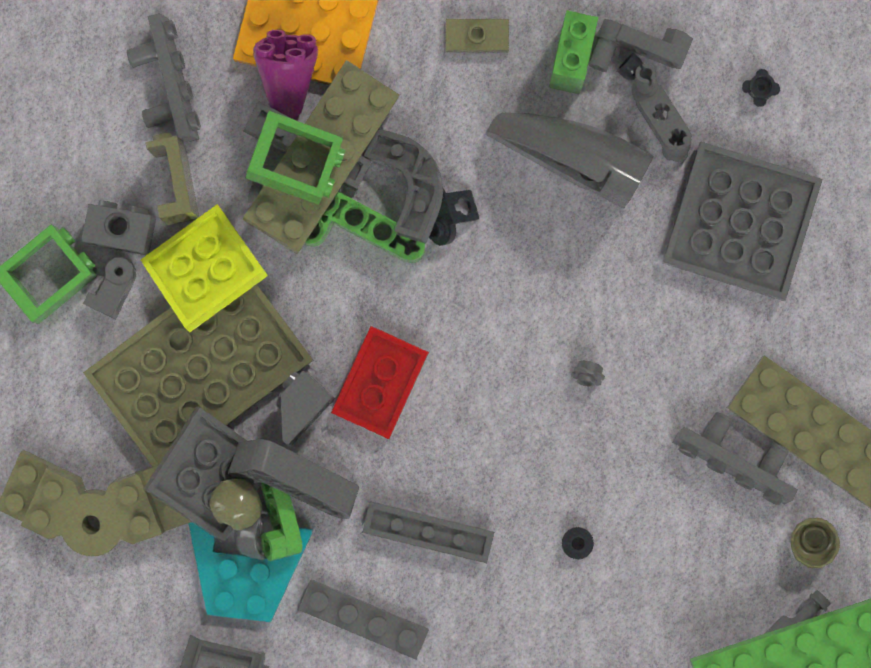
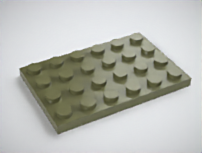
[83,284,314,466]

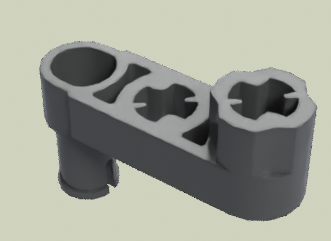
[588,19,693,72]
[632,64,692,163]

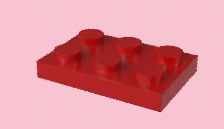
[331,326,429,439]

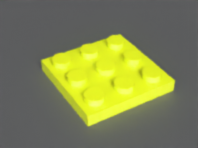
[140,204,268,333]

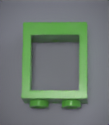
[549,10,598,94]
[245,111,346,205]
[0,224,97,324]

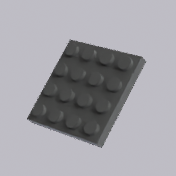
[662,141,823,301]

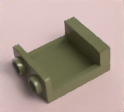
[145,133,199,225]

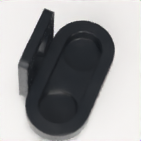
[429,188,479,246]

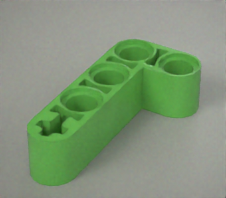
[304,192,425,263]

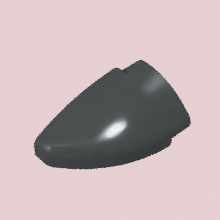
[486,112,654,209]

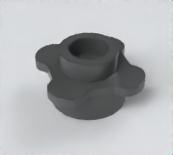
[571,360,605,387]

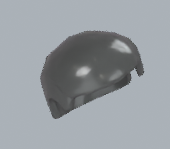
[234,510,273,560]

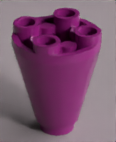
[253,30,318,121]

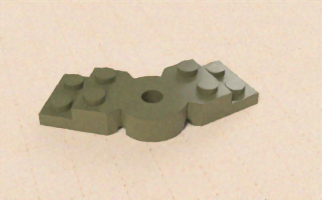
[0,450,191,556]

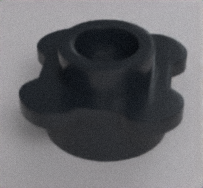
[742,69,780,107]

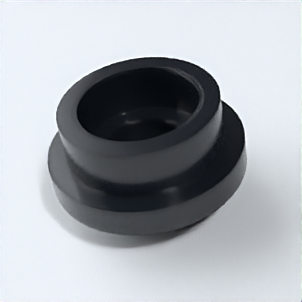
[561,527,594,559]

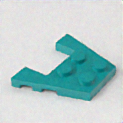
[188,522,313,622]

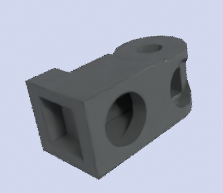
[83,257,137,320]

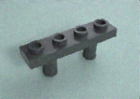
[127,13,201,143]
[672,412,798,505]

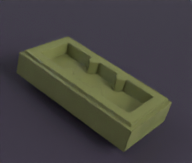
[446,19,509,53]

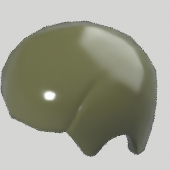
[209,478,262,531]
[790,518,840,568]

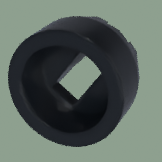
[617,52,644,81]

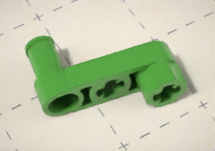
[261,482,302,561]

